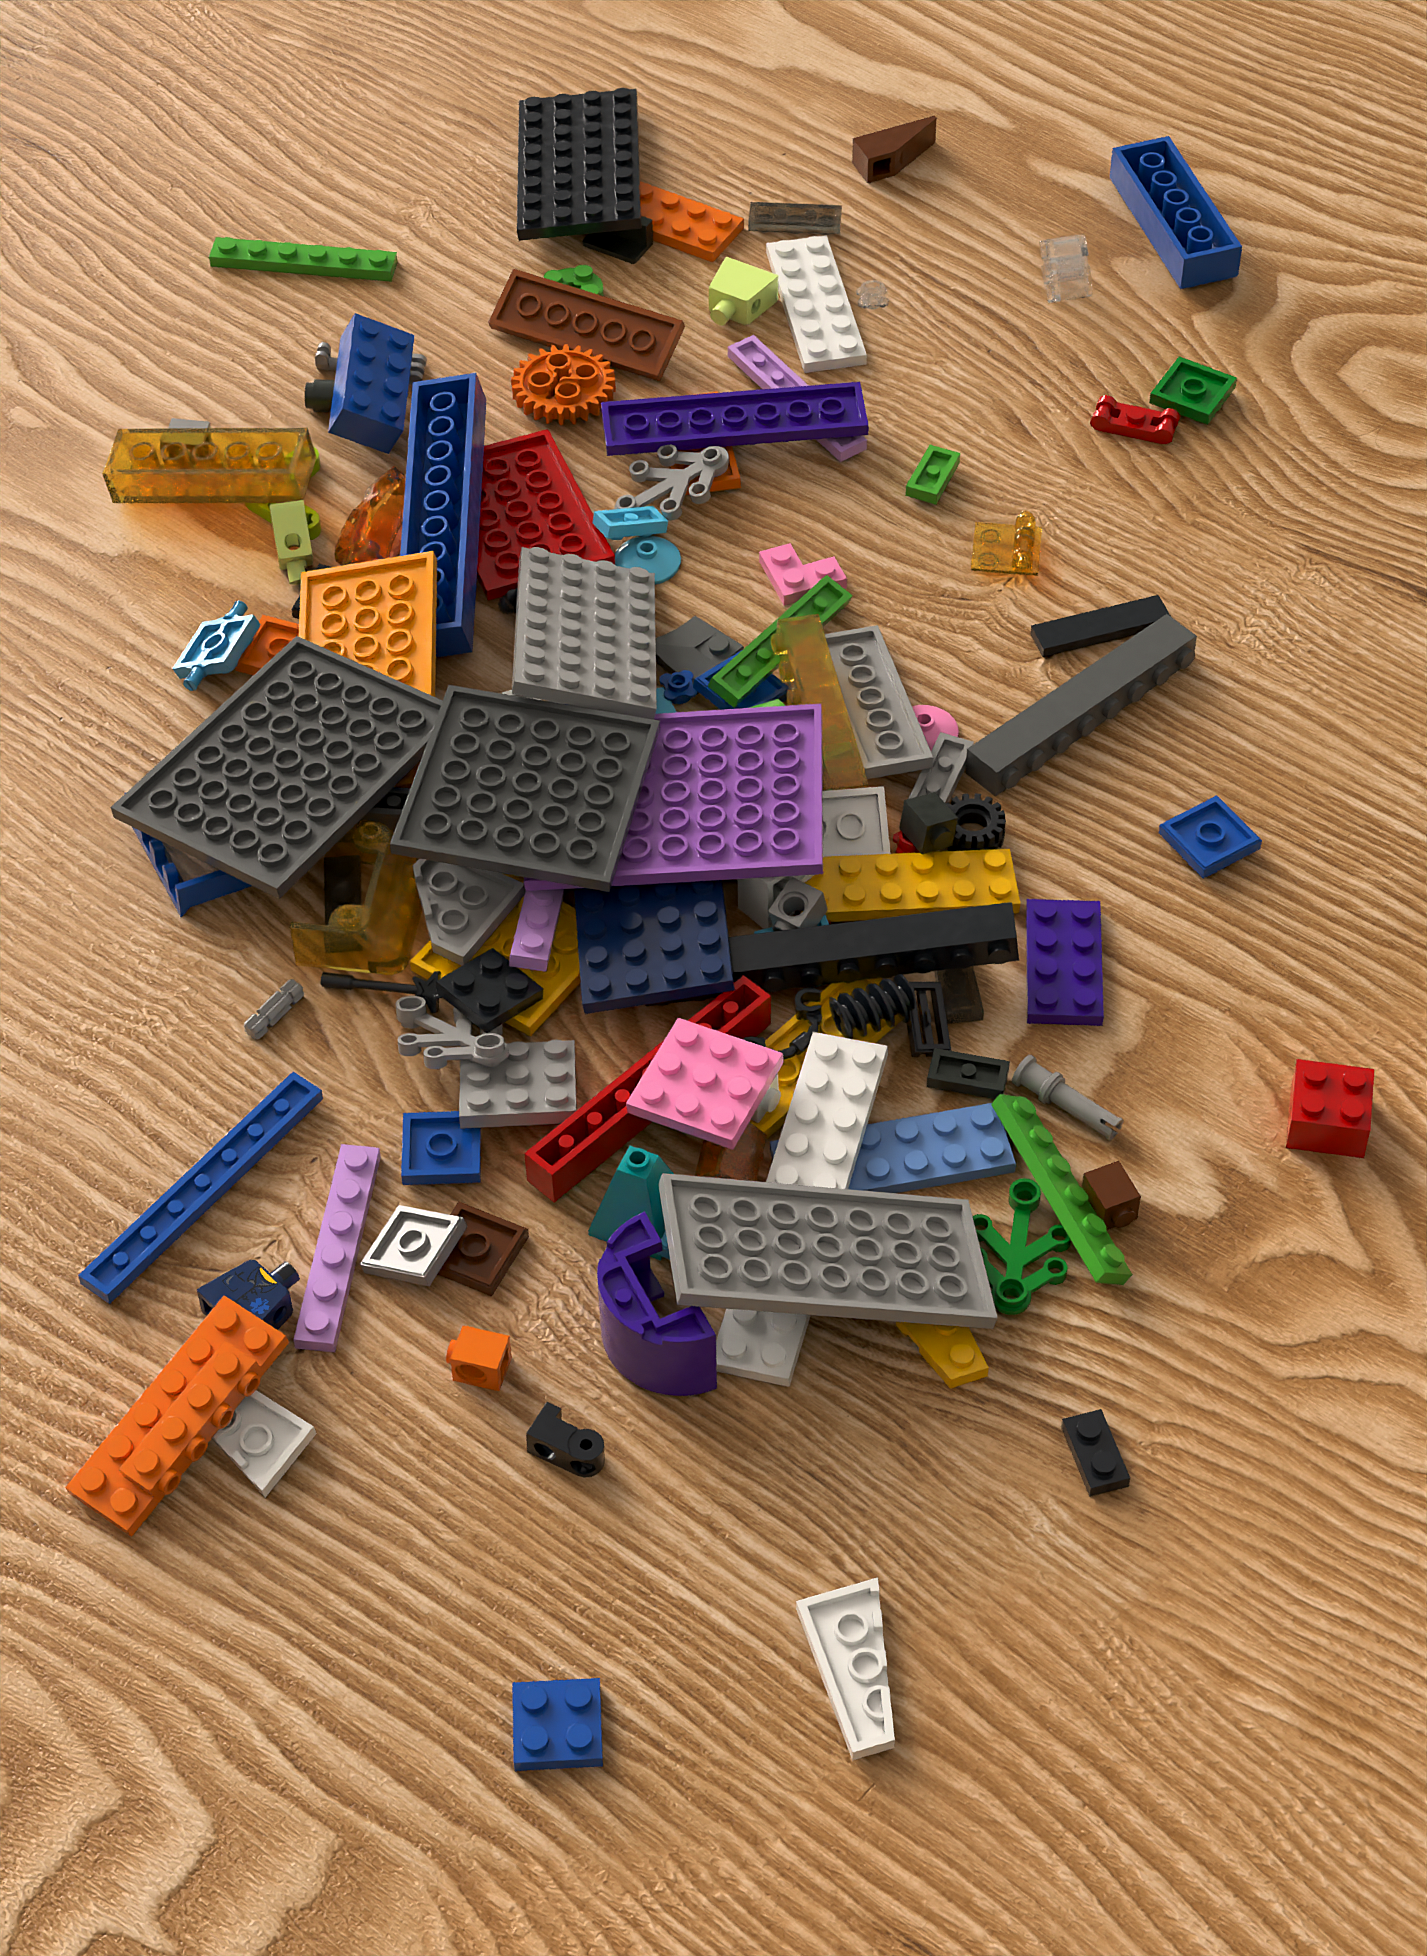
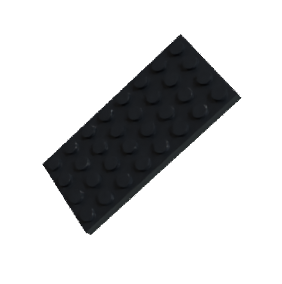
[517,88,642,241]

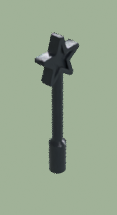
[321,971,443,1013]

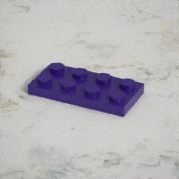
[1026,899,1104,1026]

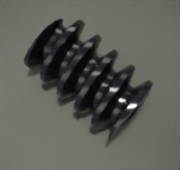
[829,974,915,1039]

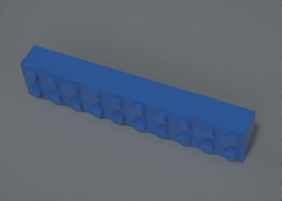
[400,373,487,657]

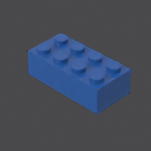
[328,313,415,454]

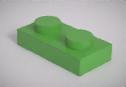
[905,445,960,504]

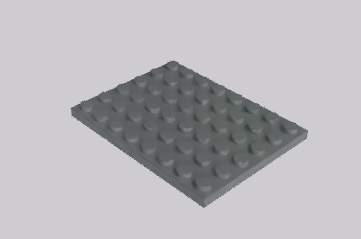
[110,636,443,899]

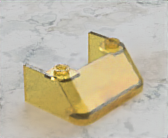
[289,820,422,975]

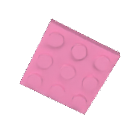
[626,1018,784,1149]

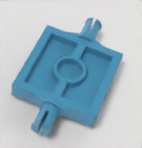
[172,600,261,691]

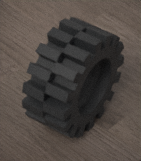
[946,793,1006,851]

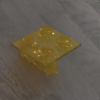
[971,511,1042,576]

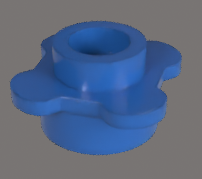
[660,670,698,704]

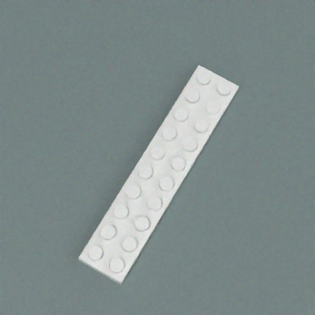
[716,1032,888,1387]

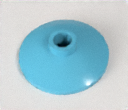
[615,536,681,585]

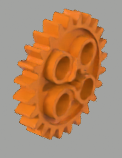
[511,344,616,425]

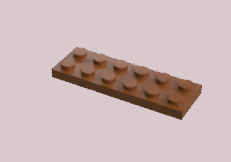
[488,269,685,381]

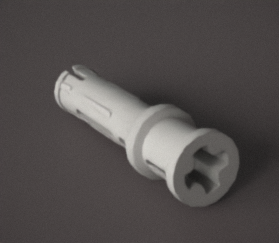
[1012,1055,1124,1141]

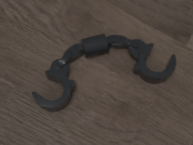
[743,987,822,1059]

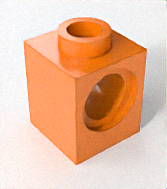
[446,1325,512,1391]

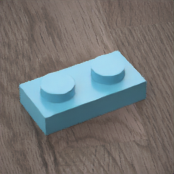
[592,506,668,540]

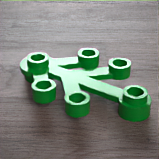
[973,1178,1071,1315]

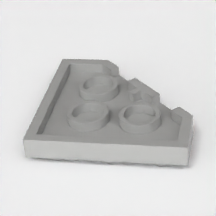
[413,859,526,966]

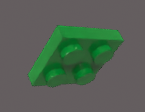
[1149,356,1237,425]

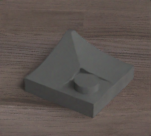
[656,616,744,695]

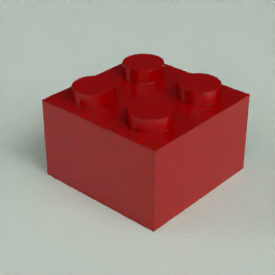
[1286,1059,1375,1158]

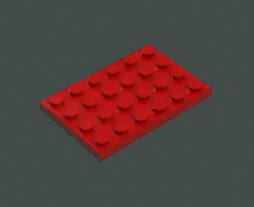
[477,429,615,600]

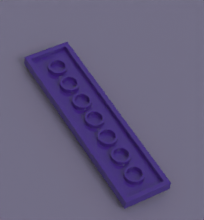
[601,382,869,456]

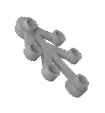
[614,444,729,520]
[395,996,509,1069]

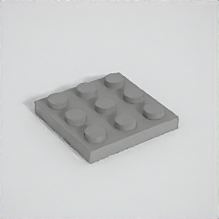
[459,1040,577,1129]

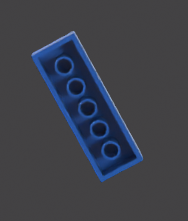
[1110,136,1242,289]

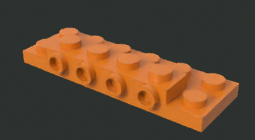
[65,1296,290,1537]

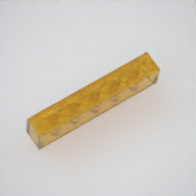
[771,614,868,791]

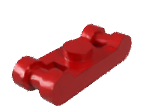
[1090,395,1180,444]

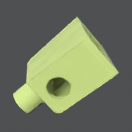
[709,257,778,325]
[270,500,313,585]

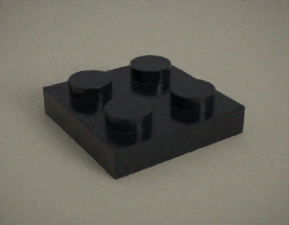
[436,948,544,1033]

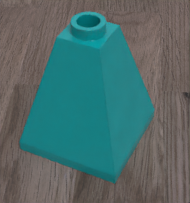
[588,1146,674,1261]

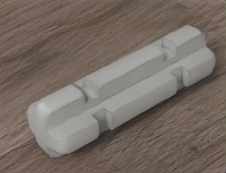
[244,979,304,1040]

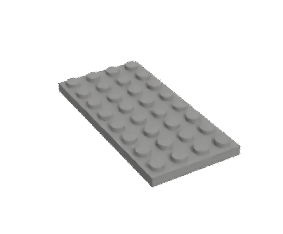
[512,547,657,719]
[658,1173,998,1329]

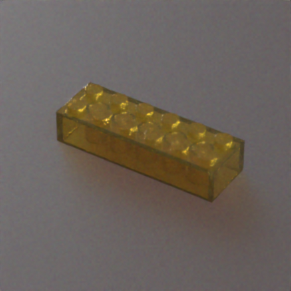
[102,428,317,503]

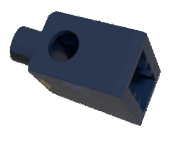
[197,1260,300,1330]

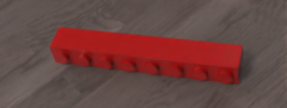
[524,976,771,1203]

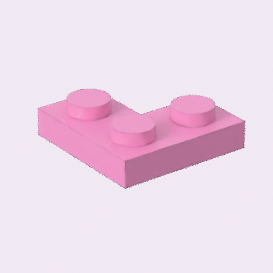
[759,543,847,605]

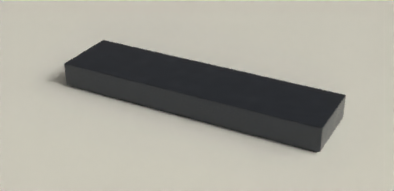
[1030,595,1170,657]

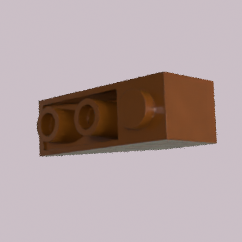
[852,116,937,184]

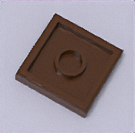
[437,1201,529,1296]

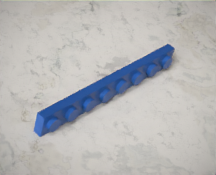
[78,1072,323,1304]

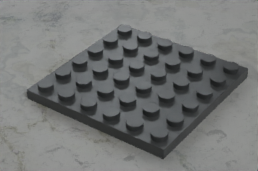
[390,685,660,892]

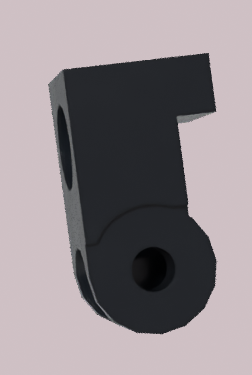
[526,1402,605,1478]

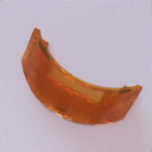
[334,466,406,566]

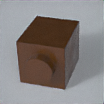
[1082,1161,1141,1230]

